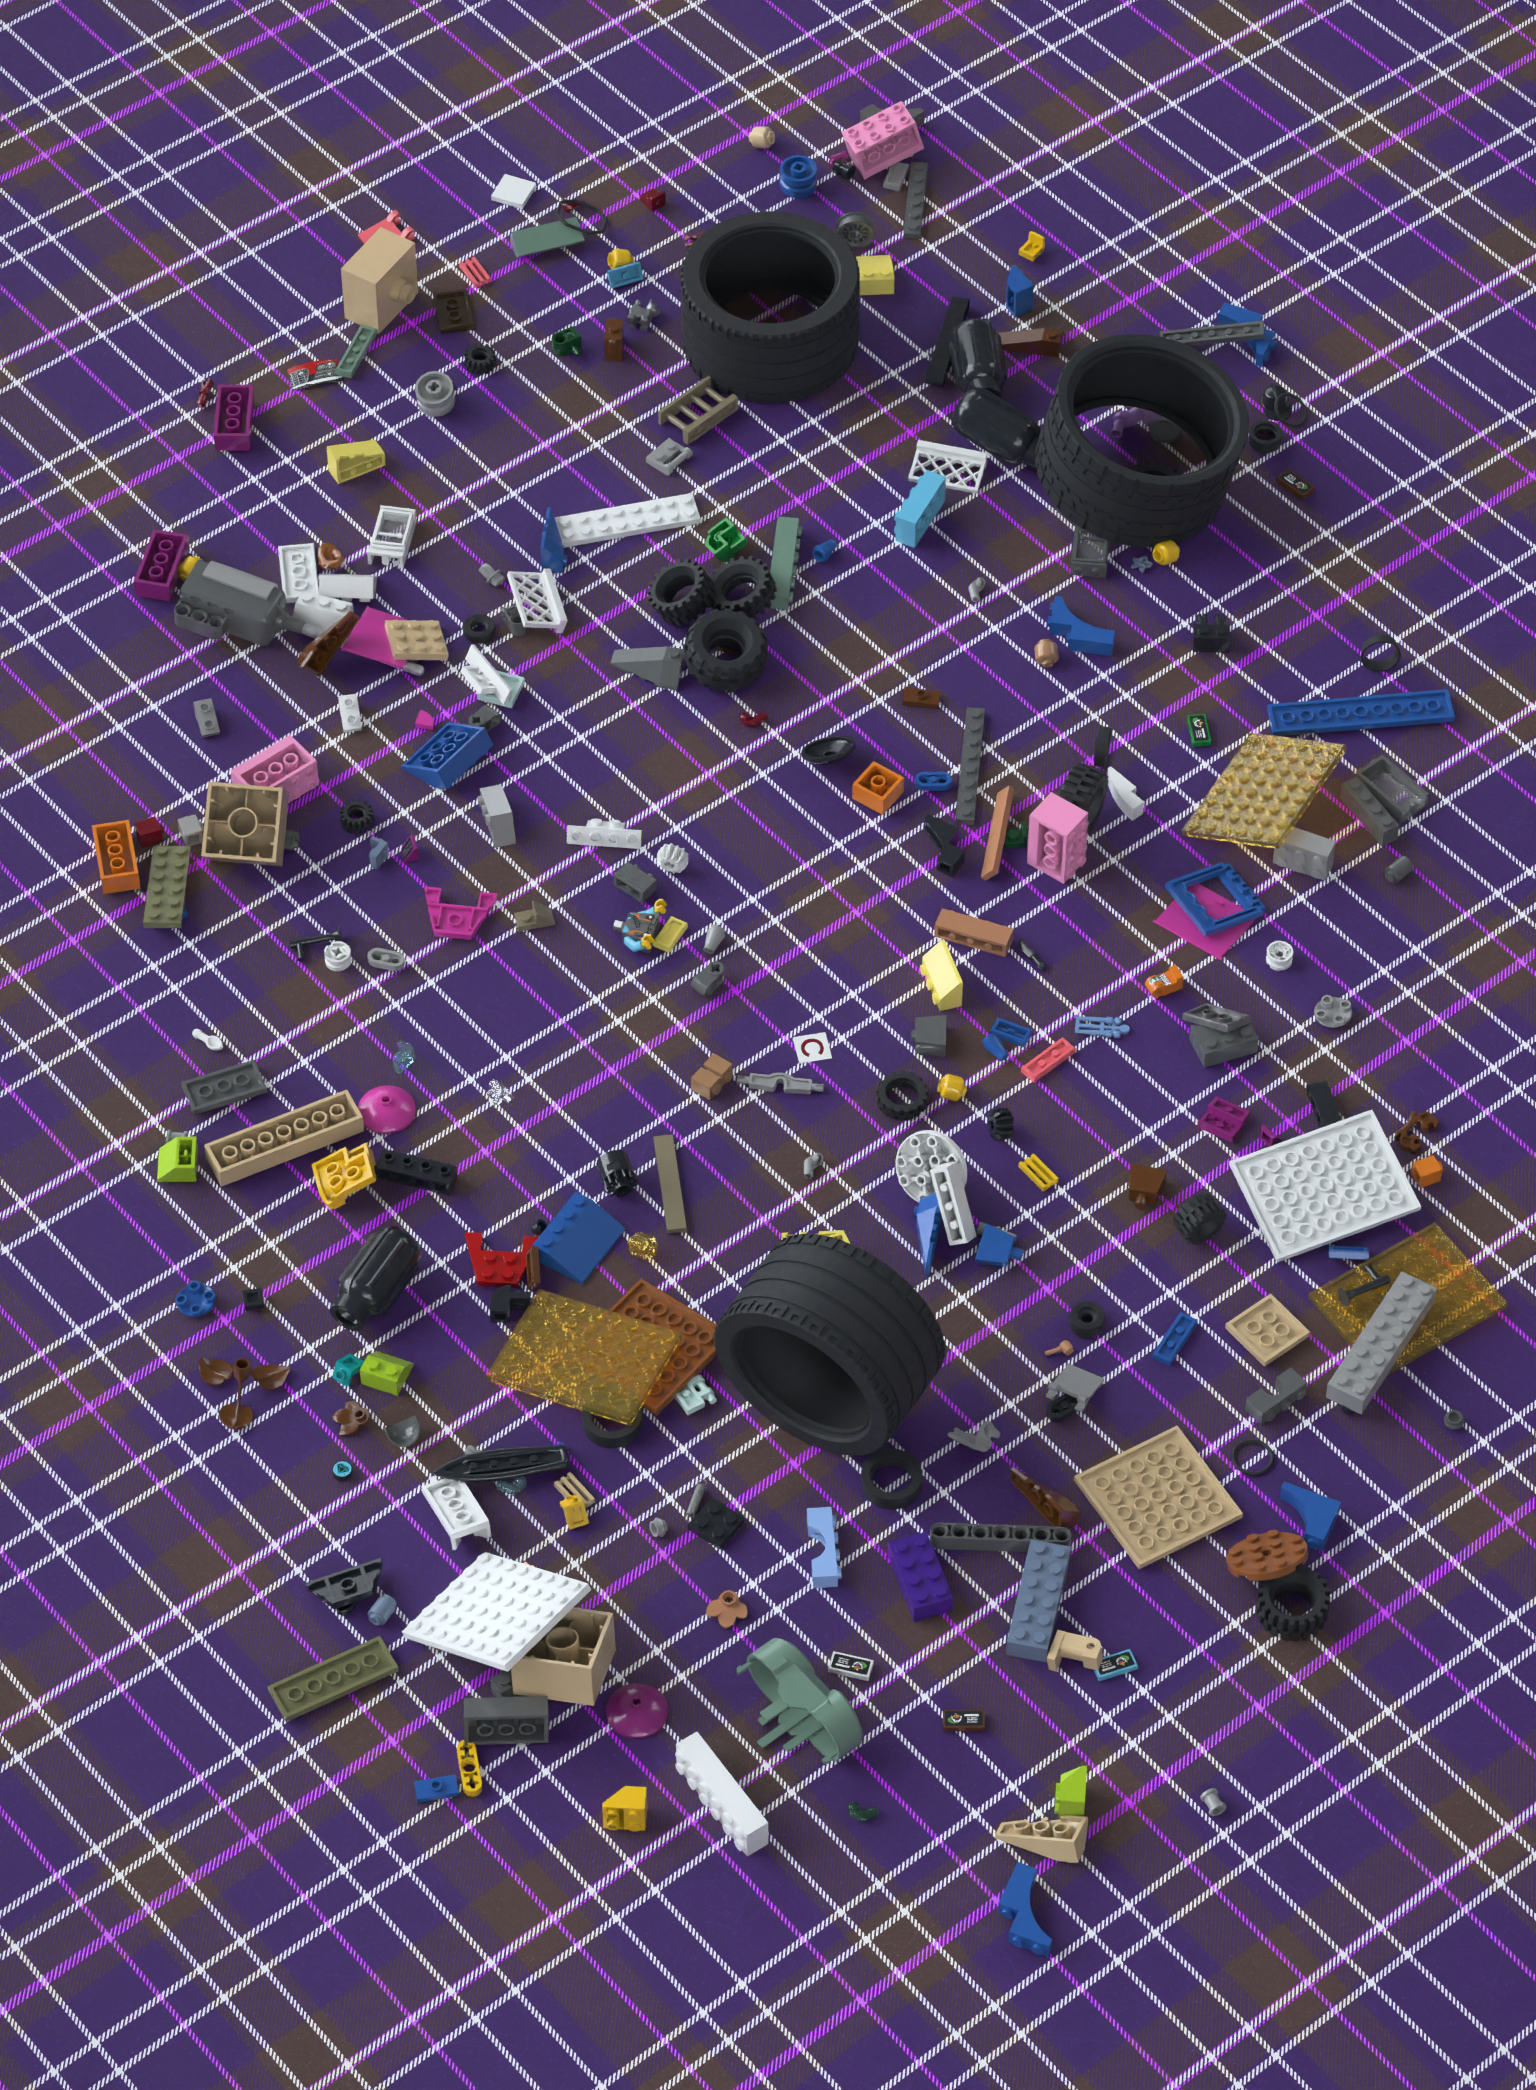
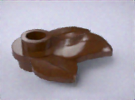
[332,1401,371,1436]

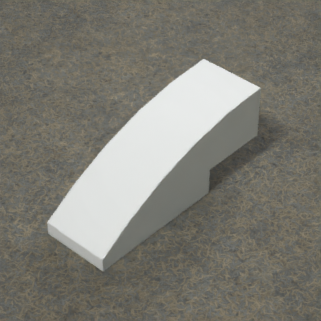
[1108,766,1144,821]

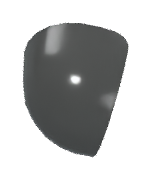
[383,1415,420,1447]

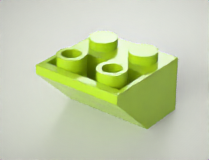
[157,1136,198,1182]

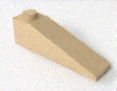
[995,1815,1088,1863]

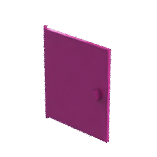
[341,606,408,669]
[1153,883,1257,960]

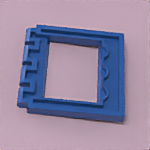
[1165,862,1267,937]

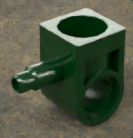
[551,326,581,357]

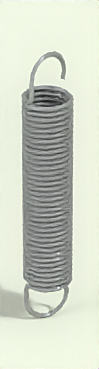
[685,1479,707,1522]

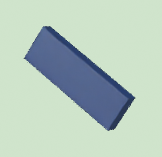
[1152,1312,1198,1366]

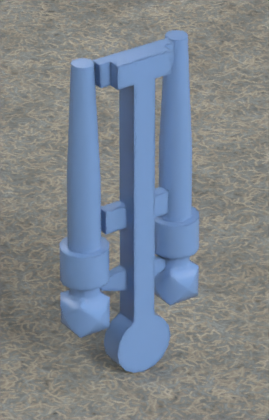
[1075,1016,1130,1038]

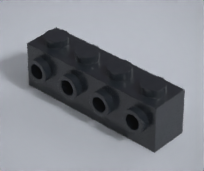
[375,1149,458,1196]

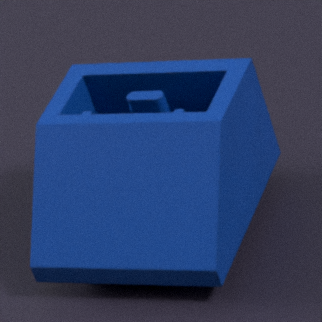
[1006,264,1034,318]

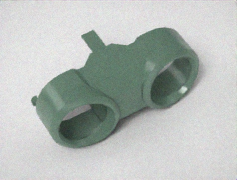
[737,1638,863,1764]

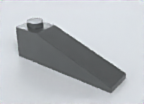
[610,646,685,690]

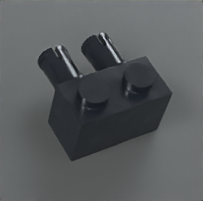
[1192,613,1230,653]

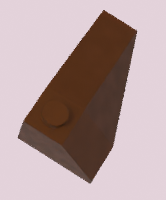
[998,328,1064,357]
[296,611,361,677]

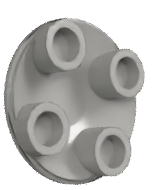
[1314,995,1352,1028]

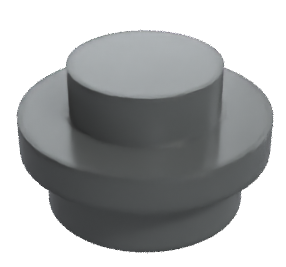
[1444,1410,1464,1430]

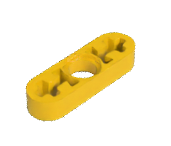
[457,1740,482,1797]

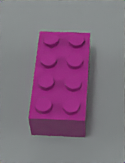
[213,385,255,451]
[134,529,190,601]

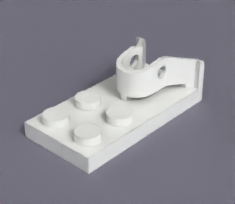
[422,1478,491,1550]

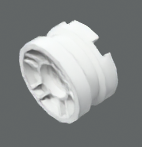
[324,941,351,971]
[1266,941,1293,971]

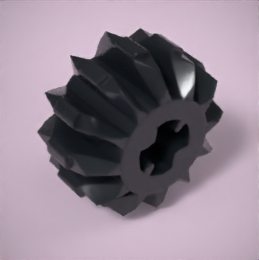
[987,1108,1015,1141]

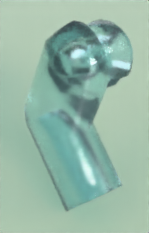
[496,1477,527,1495]

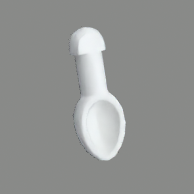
[192,1029,224,1051]

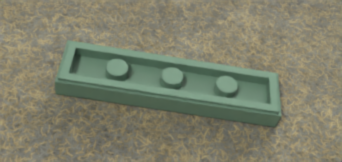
[335,325,377,379]

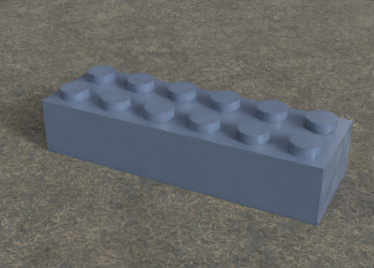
[1006,1539,1071,1663]

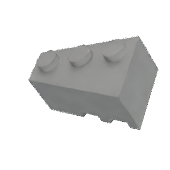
[477,784,516,848]

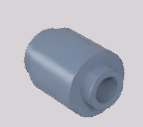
[368,1594,397,1625]

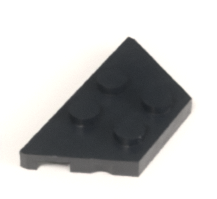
[305,1558,383,1609]

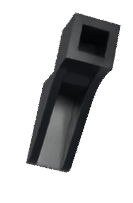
[925,814,965,878]

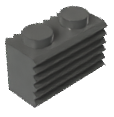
[614,862,657,903]

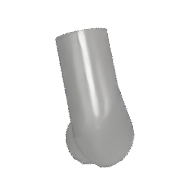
[968,577,986,602]
[804,1153,824,1179]

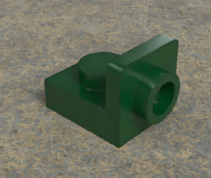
[1004,822,1029,849]

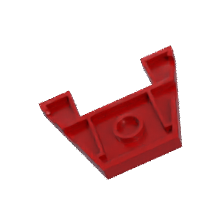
[465,1232,538,1288]

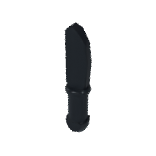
[1019,939,1046,970]

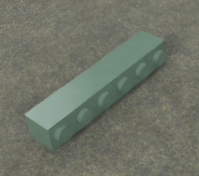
[767,517,802,610]

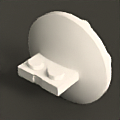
[896,1130,967,1203]

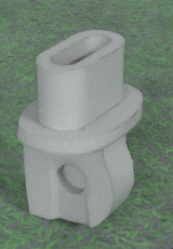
[478,563,505,587]

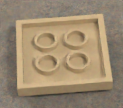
[385,620,448,660]
[1225,1294,1310,1367]

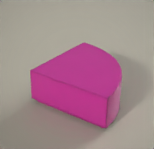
[415,710,434,731]

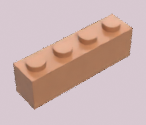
[934,908,1014,957]

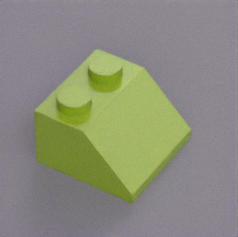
[360,1351,414,1396]

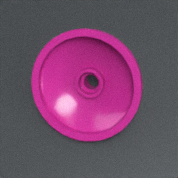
[358,1085,416,1134]

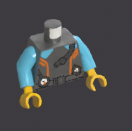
[613,899,667,954]

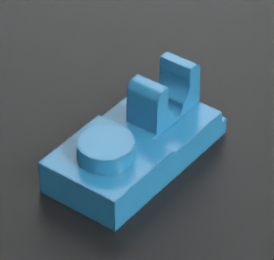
[607,262,644,288]

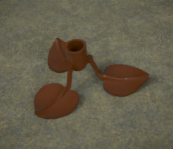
[198,1357,290,1430]

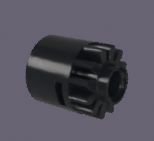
[596,1150,637,1197]

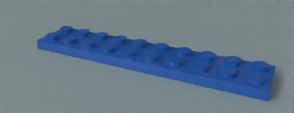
[1267,689,1455,737]

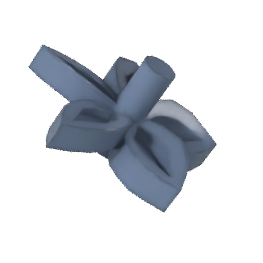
[1131,556,1153,573]

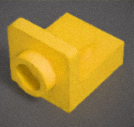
[560,1495,589,1530]

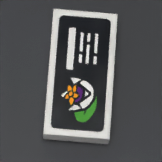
[828,1651,874,1681]

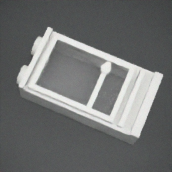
[367,505,416,569]

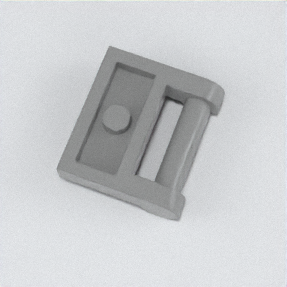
[646,438,693,476]

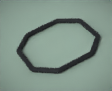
[556,199,608,235]

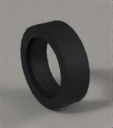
[582,1388,643,1448]
[861,1449,922,1510]

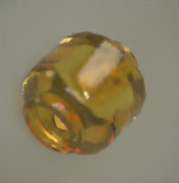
[627,1232,658,1260]

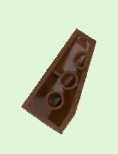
[1010,1467,1080,1529]

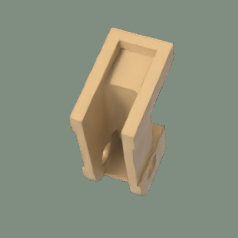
[1047,1630,1103,1672]

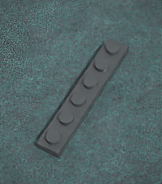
[903,162,928,239]
[1160,321,1265,346]

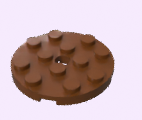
[1226,1530,1309,1581]

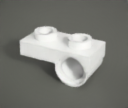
[338,694,362,733]

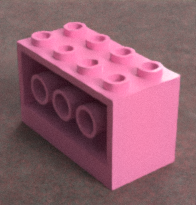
[841,101,924,180]
[230,735,319,803]
[1027,792,1089,884]

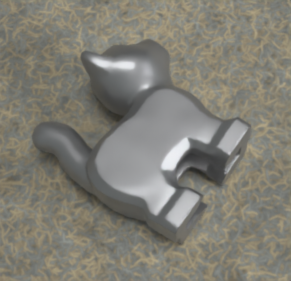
[627,299,660,331]

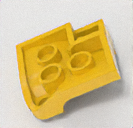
[311,1143,376,1209]

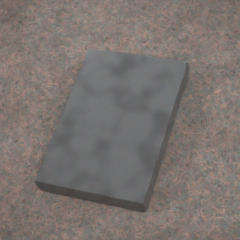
[1182,1003,1252,1033]

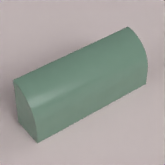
[510,217,585,258]

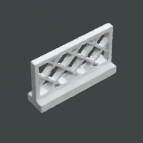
[908,440,987,494]
[507,568,568,633]

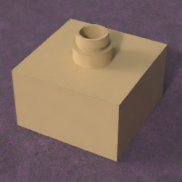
[341,227,418,334]
[201,781,289,866]
[511,1607,616,1706]

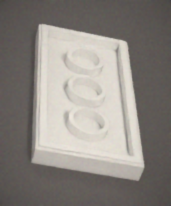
[278,543,319,603]

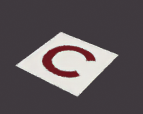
[793,1032,832,1063]

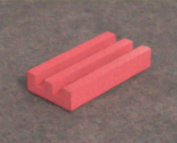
[459,257,491,288]

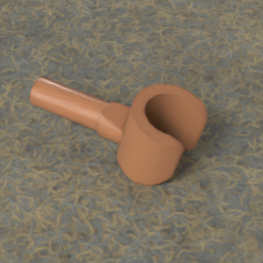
[1045,1340,1074,1356]

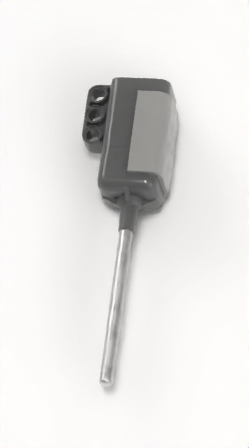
[174,559,424,676]

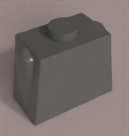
[911,1015,946,1057]

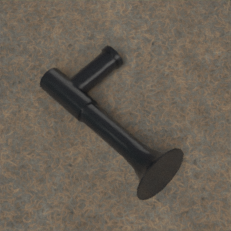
[289,925,343,962]
[1337,1264,1391,1307]

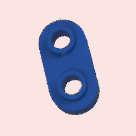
[915,772,952,791]

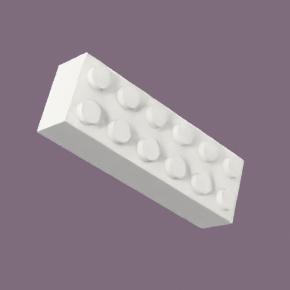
[675,1732,768,1856]

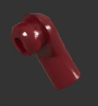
[739,712,768,727]

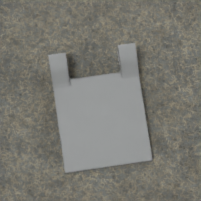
[1046,1364,1104,1412]

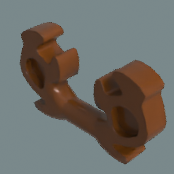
[1394,1110,1439,1154]

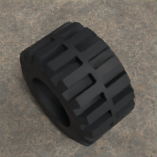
[1173,1193,1227,1245]

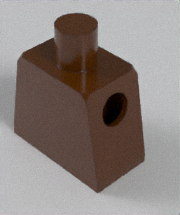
[1129,1163,1167,1210]

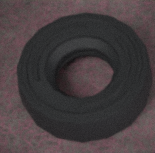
[463,614,495,643]

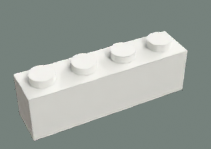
[930,1161,977,1246]

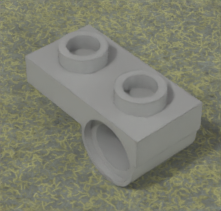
[193,698,220,738]

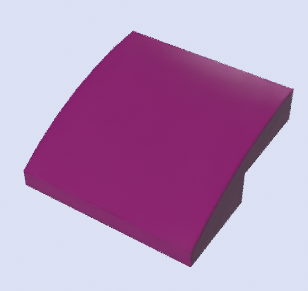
[1197,1096,1250,1142]

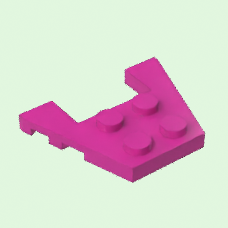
[424,886,498,940]

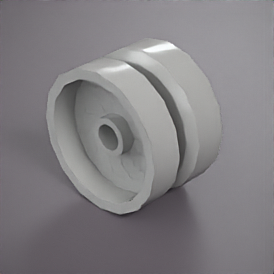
[415,371,456,417]

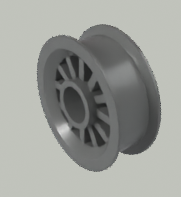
[836,212,874,248]

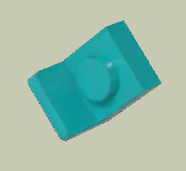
[332,1353,364,1386]

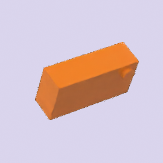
[92,820,141,894]

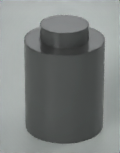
[1385,856,1414,884]

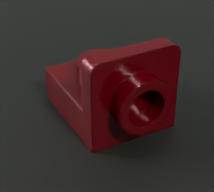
[640,188,666,211]

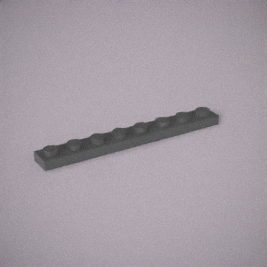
[955,707,985,825]

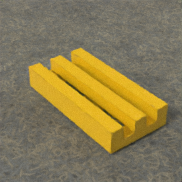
[1018,1153,1058,1192]

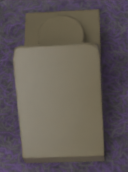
[514,900,555,932]

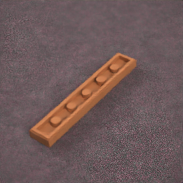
[981,785,1014,881]

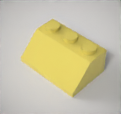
[920,940,963,1011]

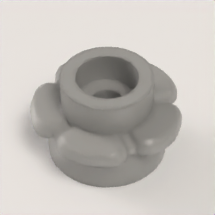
[649,1517,667,1537]

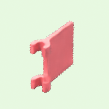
[358,210,415,244]

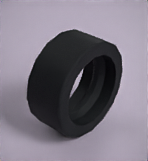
[1248,420,1283,453]

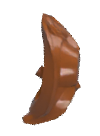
[318,543,345,570]

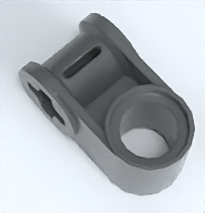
[500,603,527,637]
[468,705,502,732]
[690,961,725,998]

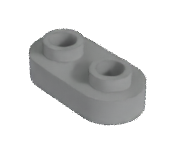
[368,948,405,971]

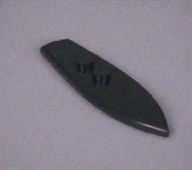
[433,1445,569,1482]

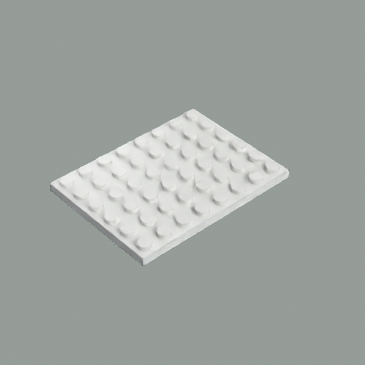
[1229,1110,1421,1262]
[402,1552,591,1672]

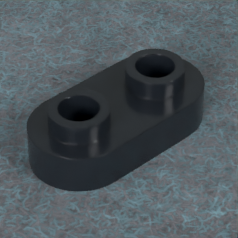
[1046,1393,1078,1422]

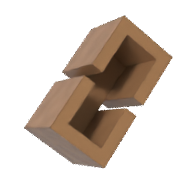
[691,1053,733,1100]

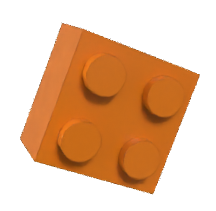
[852,761,904,815]

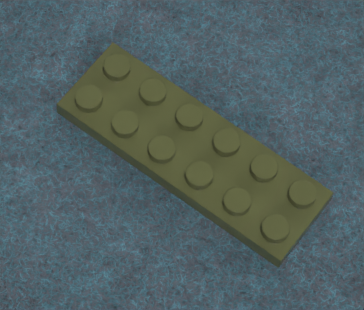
[143,846,191,928]
[268,1636,399,1722]

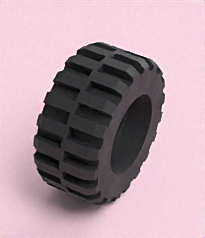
[1058,763,1109,834]

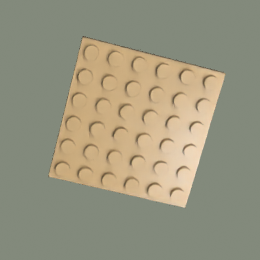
[1074,1426,1243,1569]

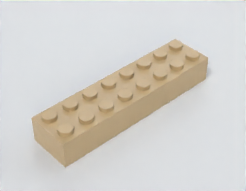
[204,1090,364,1187]

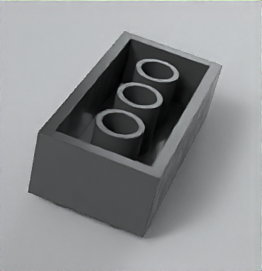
[464,1696,548,1745]

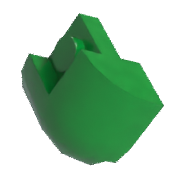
[704,517,748,562]

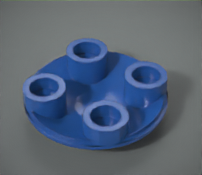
[175,1281,216,1317]

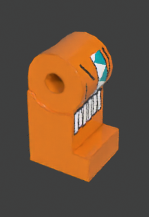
[1145,965,1184,998]

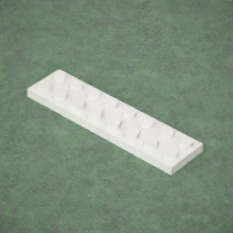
[555,493,701,548]

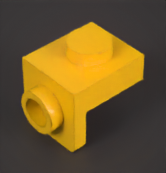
[1019,231,1045,262]

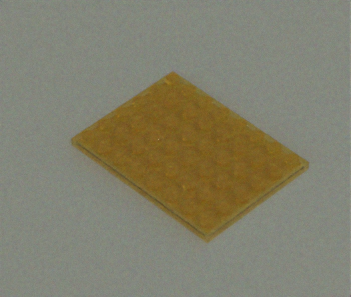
[1182,733,1347,849]
[1308,1222,1508,1376]
[486,1289,682,1426]

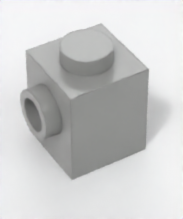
[178,814,204,846]

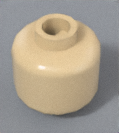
[749,126,775,149]

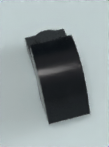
[490,1285,531,1323]

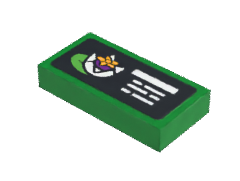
[1187,714,1211,747]

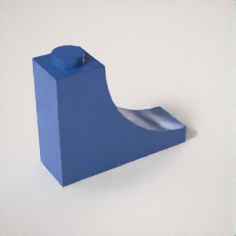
[1280,1482,1341,1551]

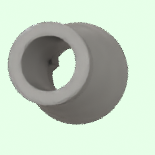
[703,925,725,954]

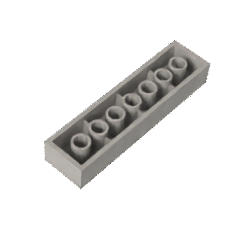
[1326,1272,1437,1415]

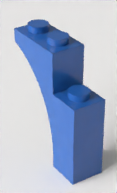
[1217,302,1277,367]
[1047,596,1115,656]
[998,1862,1052,1957]

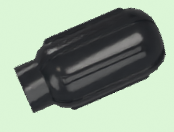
[949,318,1008,398]
[952,387,1041,470]
[330,1225,421,1332]

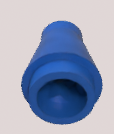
[812,539,837,562]
[982,1033,1009,1062]

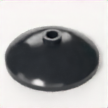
[801,736,856,766]

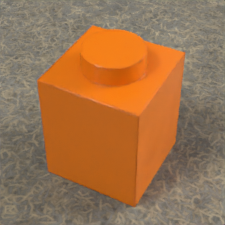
[1411,1155,1443,1188]

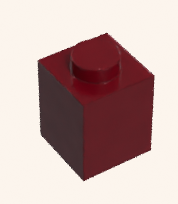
[134,816,165,848]

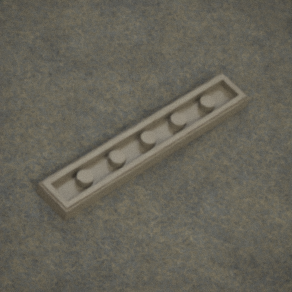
[653,1134,687,1234]

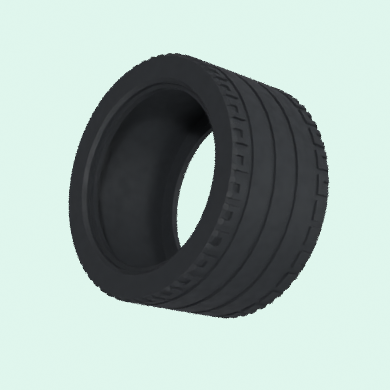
[681,211,860,403]
[714,1234,946,1455]

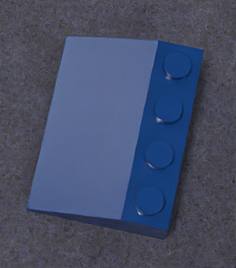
[401,722,493,789]
[532,1191,625,1285]

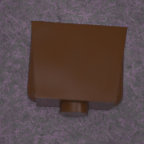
[604,318,624,362]

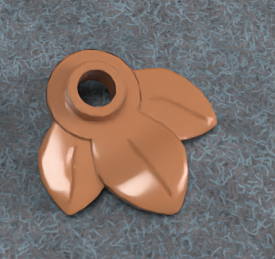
[706,1590,747,1628]

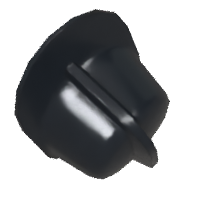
[1260,383,1291,421]

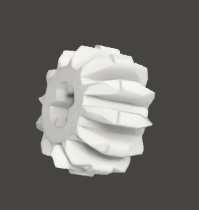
[657,843,688,874]

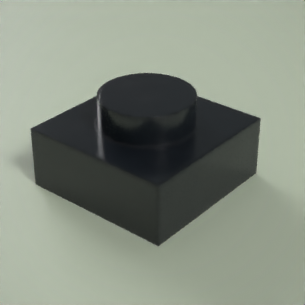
[242,1288,265,1311]

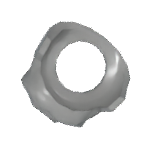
[948,1421,1000,1452]

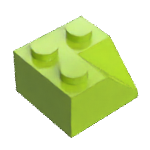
[1054,1766,1087,1820]

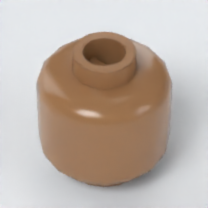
[1034,639,1059,667]

